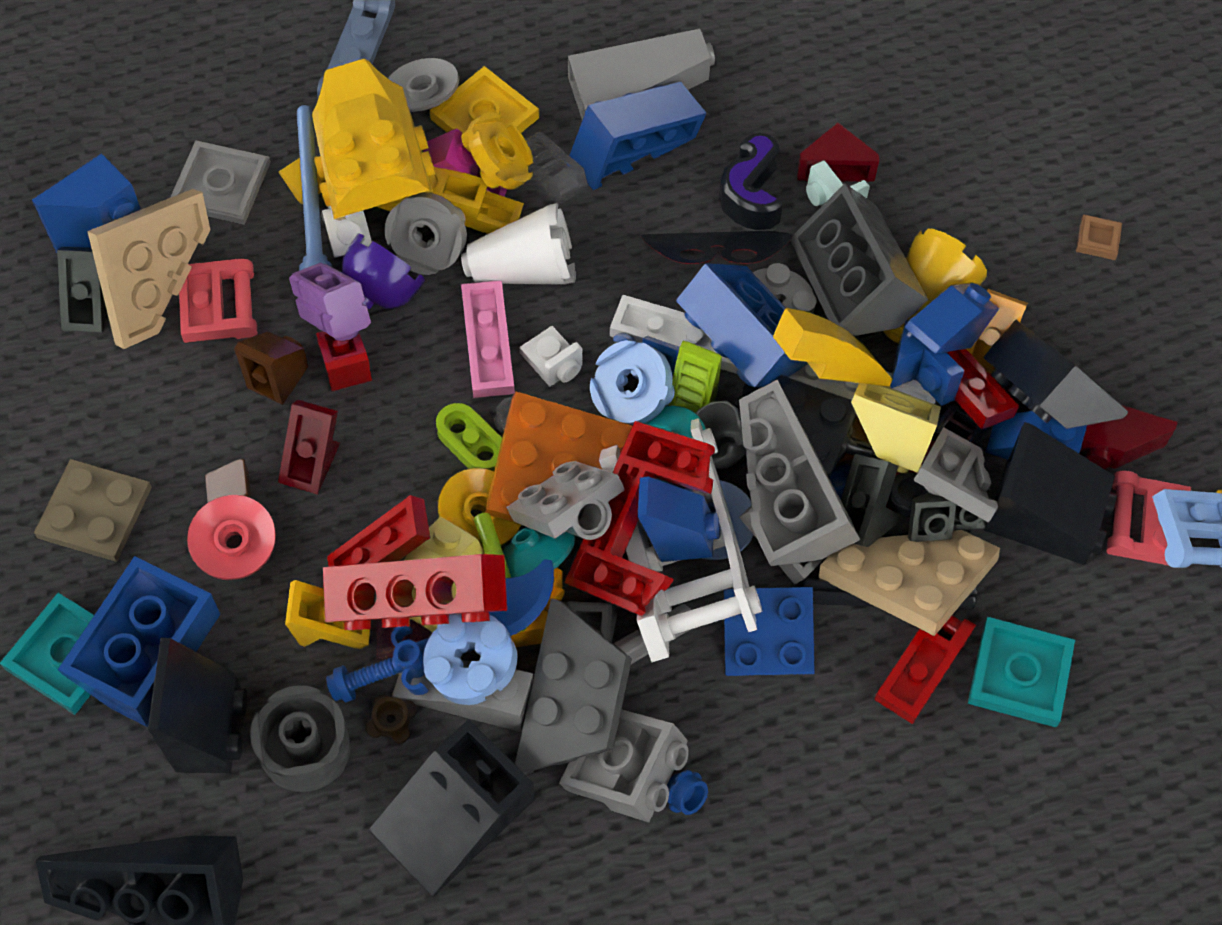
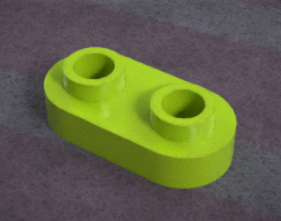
[436,403,502,471]

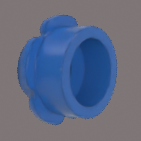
[667,770,708,815]

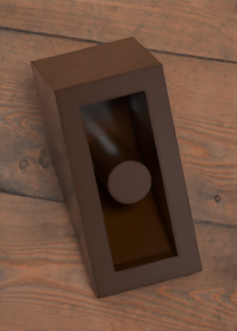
[234,331,309,405]

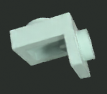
[806,160,870,207]

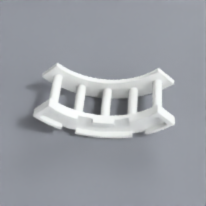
[599,418,762,662]

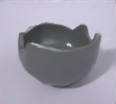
[695,401,746,469]

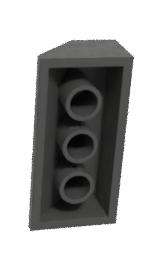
[790,183,928,336]

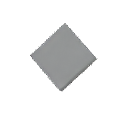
[170,140,271,225]

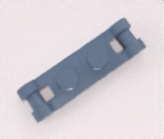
[317,0,395,98]

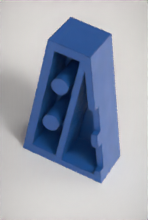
[569,81,706,190]

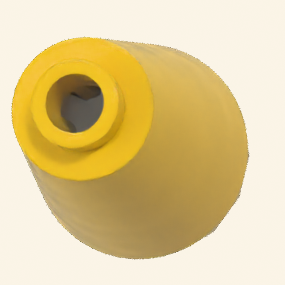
[884,229,987,344]

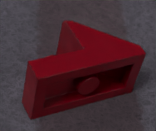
[278,400,341,495]

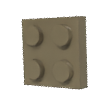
[34,459,152,562]

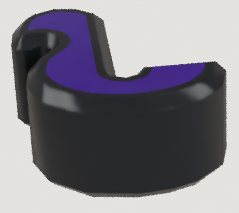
[719,133,783,230]

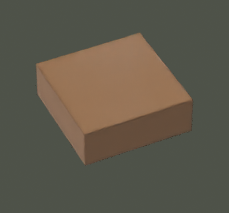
[1076,214,1122,260]

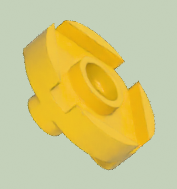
[461,112,533,190]

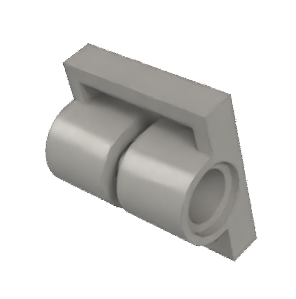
[506,461,625,540]

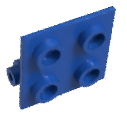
[724,587,815,676]

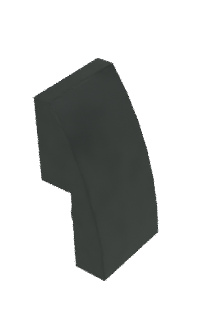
[908,488,991,542]

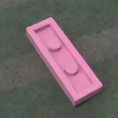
[461,281,515,398]

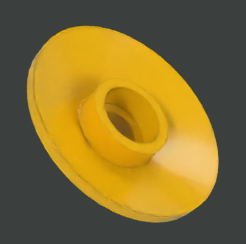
[438,468,521,548]

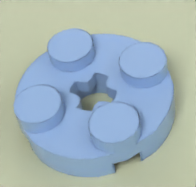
[590,340,675,425]
[423,614,517,705]

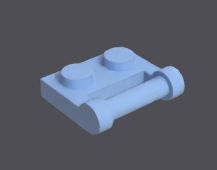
[1152,489,1222,568]

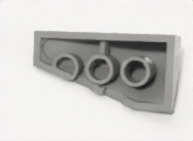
[739,380,860,566]

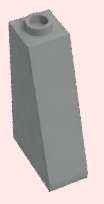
[568,29,715,120]

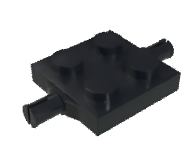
[735,375,874,479]

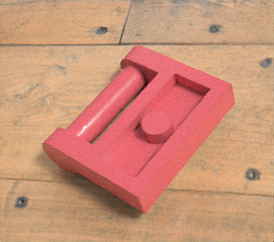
[179,259,258,343]
[1106,471,1191,566]

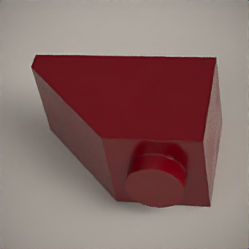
[1079,405,1177,469]

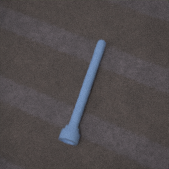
[297,105,332,271]

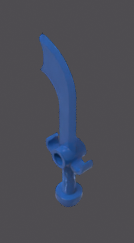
[326,559,554,703]

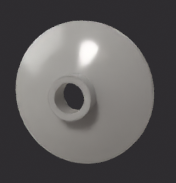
[388,58,459,112]

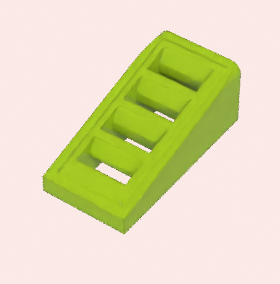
[668,341,722,413]

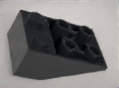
[369,719,535,897]

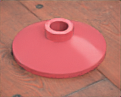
[187,495,276,580]

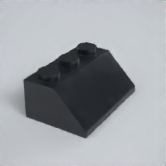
[983,320,1128,429]

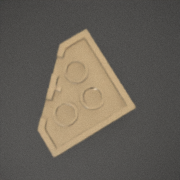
[87,189,210,349]
[819,530,1000,636]

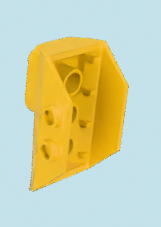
[312,59,436,221]

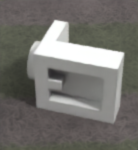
[520,326,582,387]

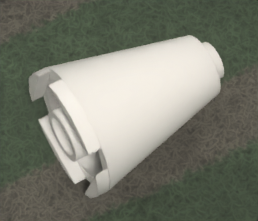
[461,203,576,284]

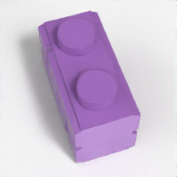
[289,262,371,341]

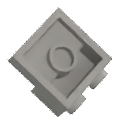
[559,709,689,822]

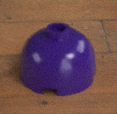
[342,233,426,310]

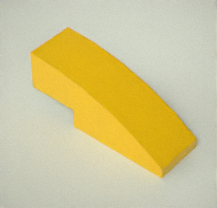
[773,308,893,387]

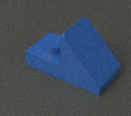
[889,318,965,406]

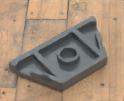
[515,599,632,774]

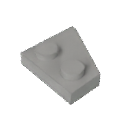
[914,427,998,522]

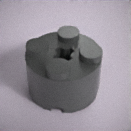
[250,685,351,792]

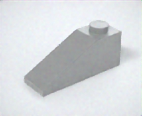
[392,660,533,732]

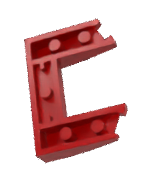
[564,421,715,616]

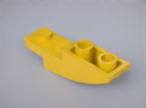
[376,167,524,234]

